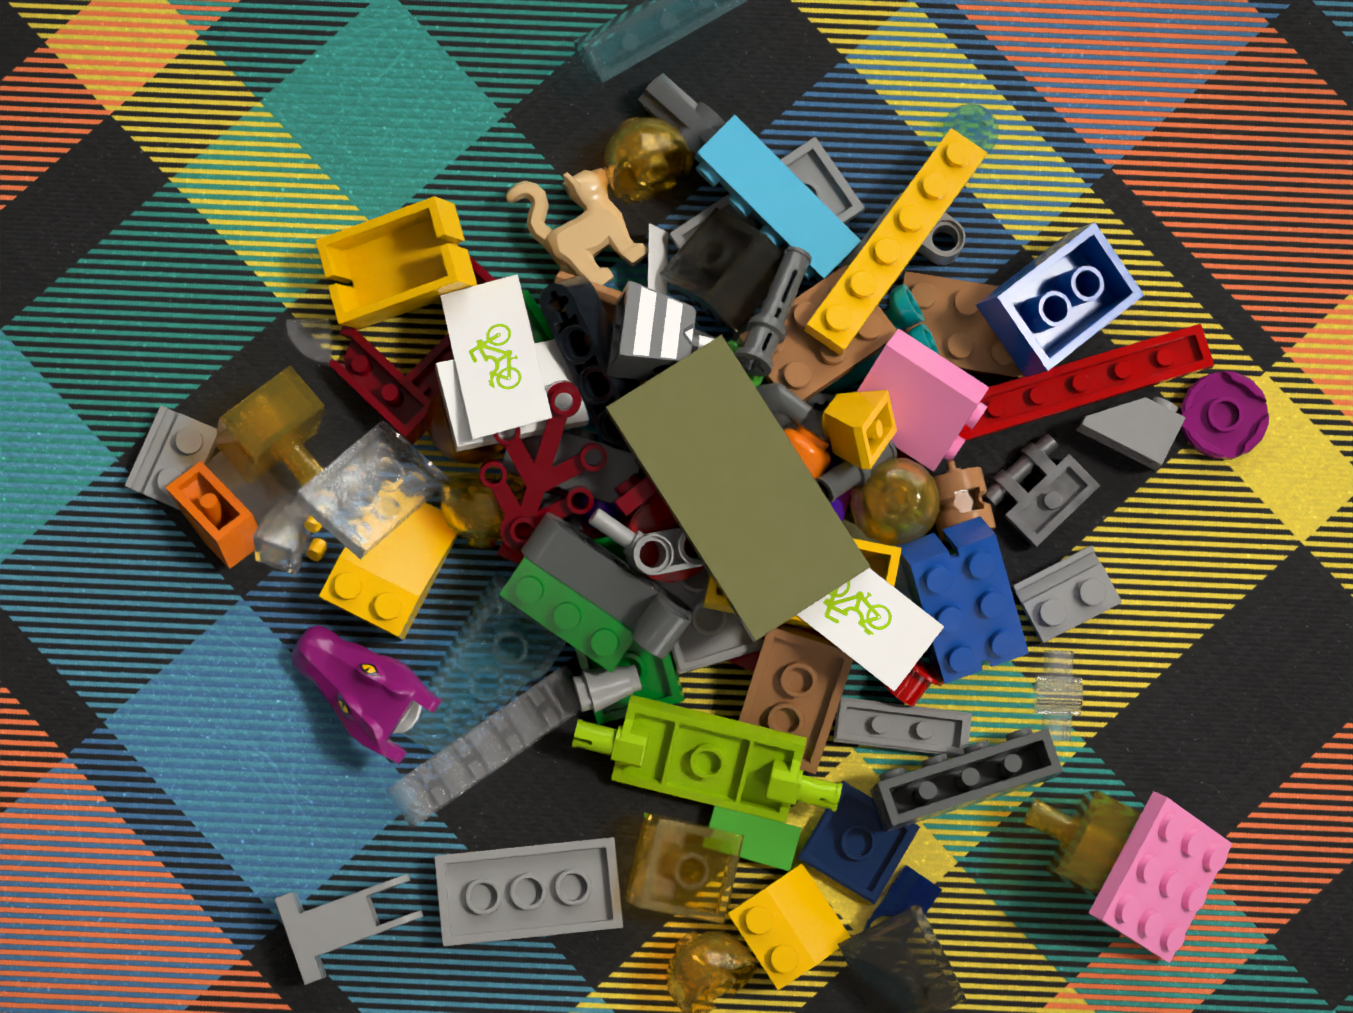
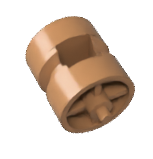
[925,460,996,542]

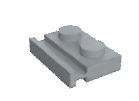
[125,405,222,510]
[1012,545,1122,644]

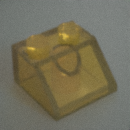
[625,812,744,925]

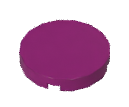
[1180,371,1269,460]

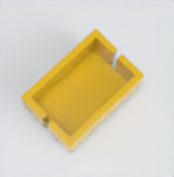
[316,196,477,329]

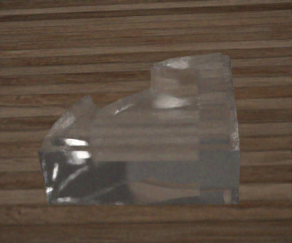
[286,319,332,365]

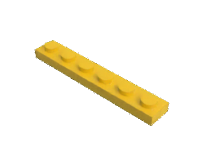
[804,128,988,356]

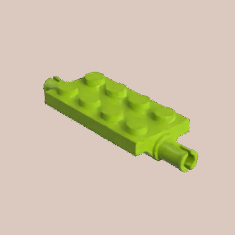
[572,695,842,823]

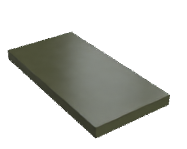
[605,335,871,642]

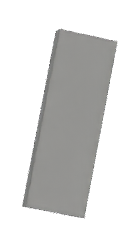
[833,697,972,757]

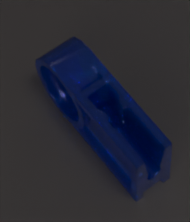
[863,865,942,956]

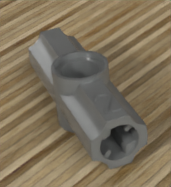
[638,73,726,160]

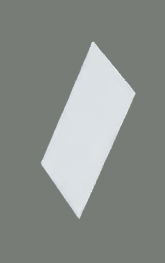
[648,223,668,295]

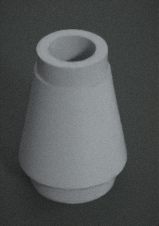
[572,664,642,713]

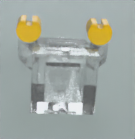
[253,495,327,575]

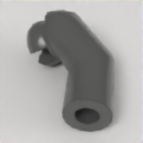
[756,383,812,426]

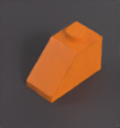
[165,461,265,569]

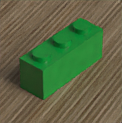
[499,556,635,673]

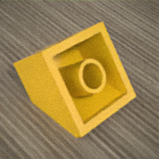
[727,863,852,990]

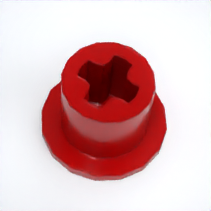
[882,658,944,707]

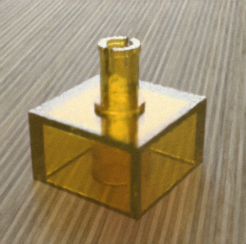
[215,365,326,489]
[1023,790,1141,897]

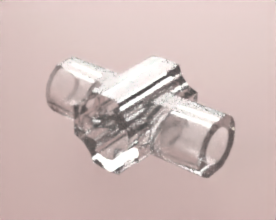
[1033,650,1083,741]

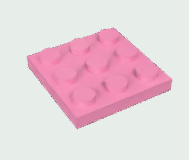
[1089,791,1232,963]

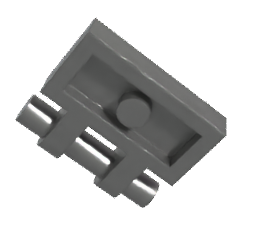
[983,433,1100,548]

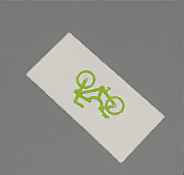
[440,274,552,439]
[797,568,944,691]

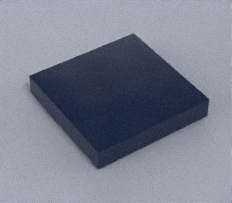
[797,781,920,905]

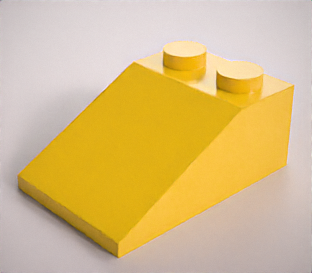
[319,482,464,641]

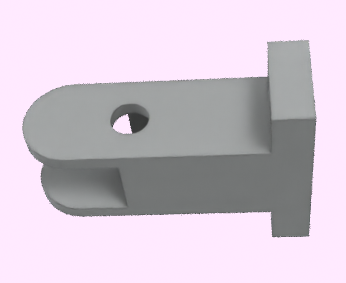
[275,874,424,985]

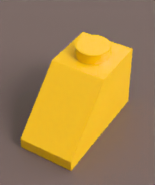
[822,390,897,469]

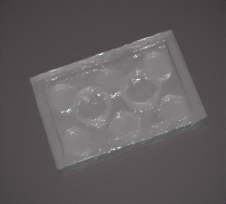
[294,420,448,560]

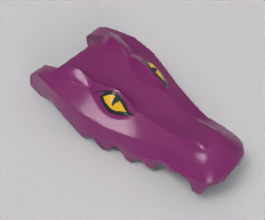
[291,625,442,765]

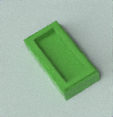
[703,806,802,872]

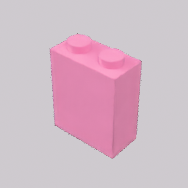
[857,329,989,472]

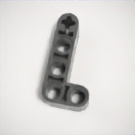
[521,512,693,659]

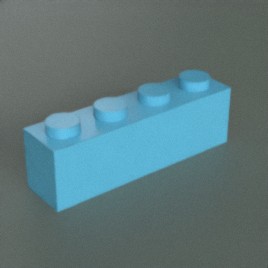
[694,115,861,282]

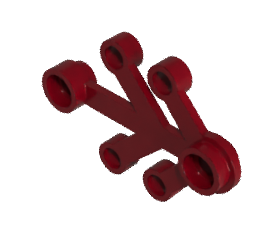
[479,380,607,552]

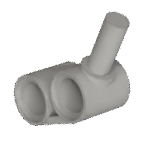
[588,508,704,575]

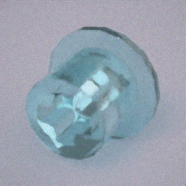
[942,104,999,155]

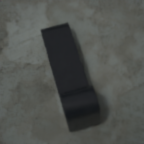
[540,276,640,447]

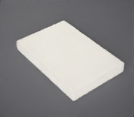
[435,339,589,452]

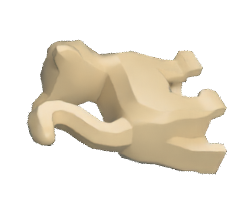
[506,168,648,285]

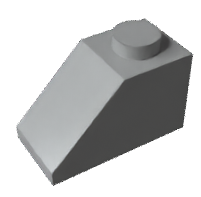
[1076,396,1186,470]

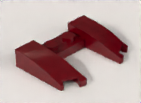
[329,244,496,446]

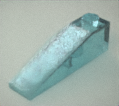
[401,572,567,755]

